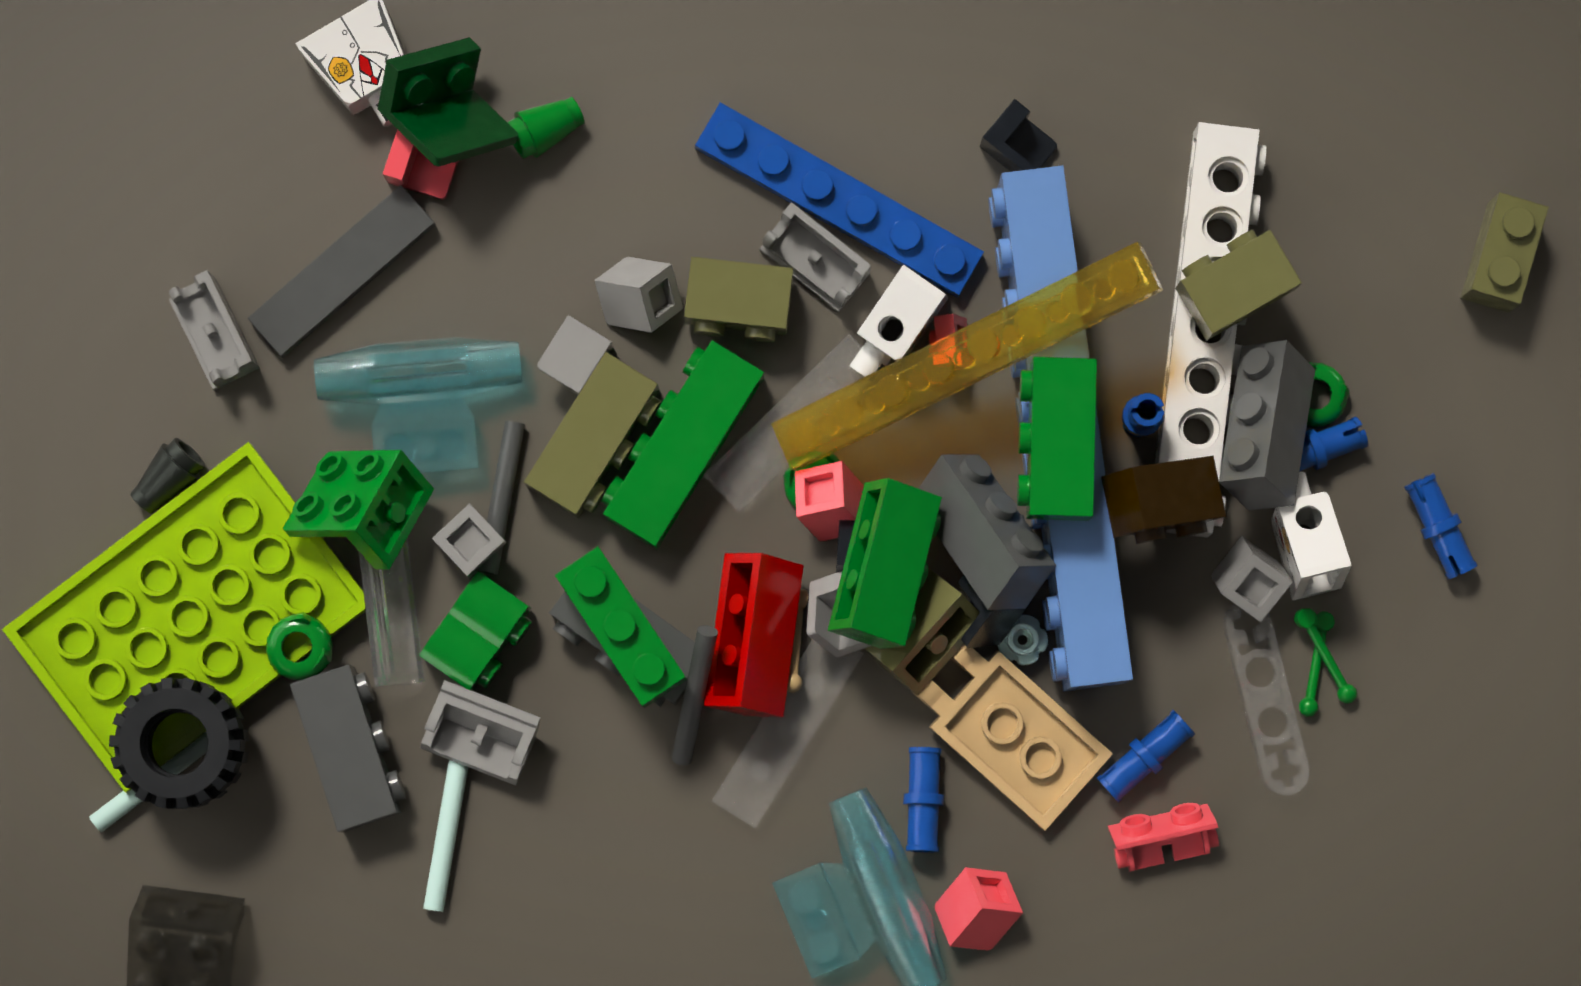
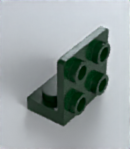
[377,37,518,167]

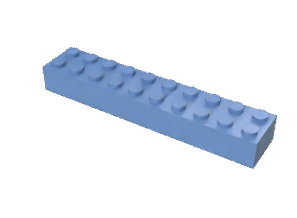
[988,165,1133,692]

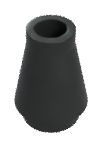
[130,438,205,514]

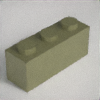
[524,352,662,519]

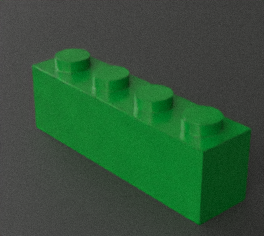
[601,340,764,550]

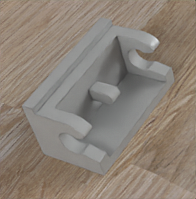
[760,202,871,313]
[169,270,259,390]
[420,680,541,786]

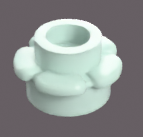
[998,615,1048,665]

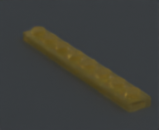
[771,241,1163,471]

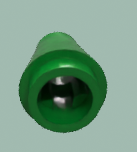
[507,97,585,159]

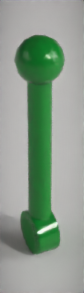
[1294,608,1357,704]
[1299,611,1335,717]

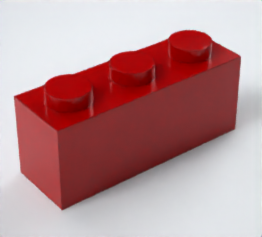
[704,553,804,717]

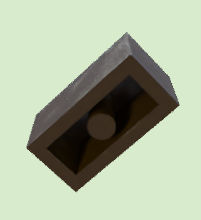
[1101,456,1226,544]

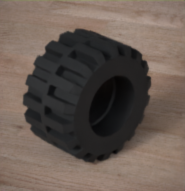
[109,677,249,809]

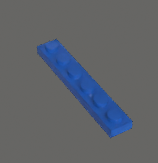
[695,102,984,298]

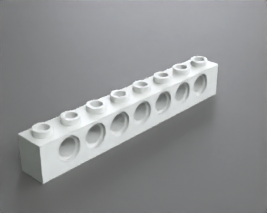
[1154,122,1266,538]

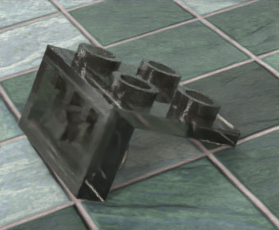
[127,885,245,986]

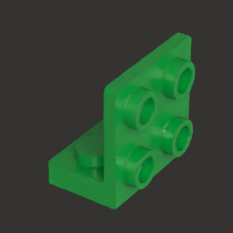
[283,450,434,569]

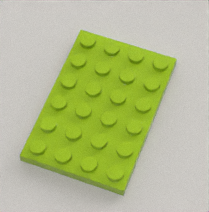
[2,442,374,793]

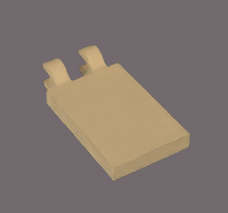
[911,644,1113,831]

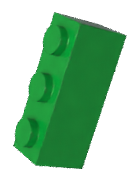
[1017,357,1097,521]
[827,478,942,649]
[555,546,687,708]

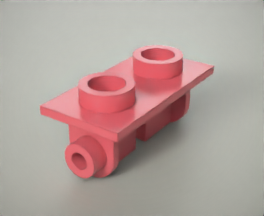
[1108,803,1219,872]

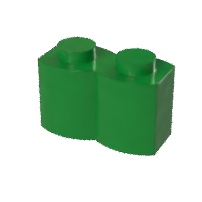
[419,571,533,691]

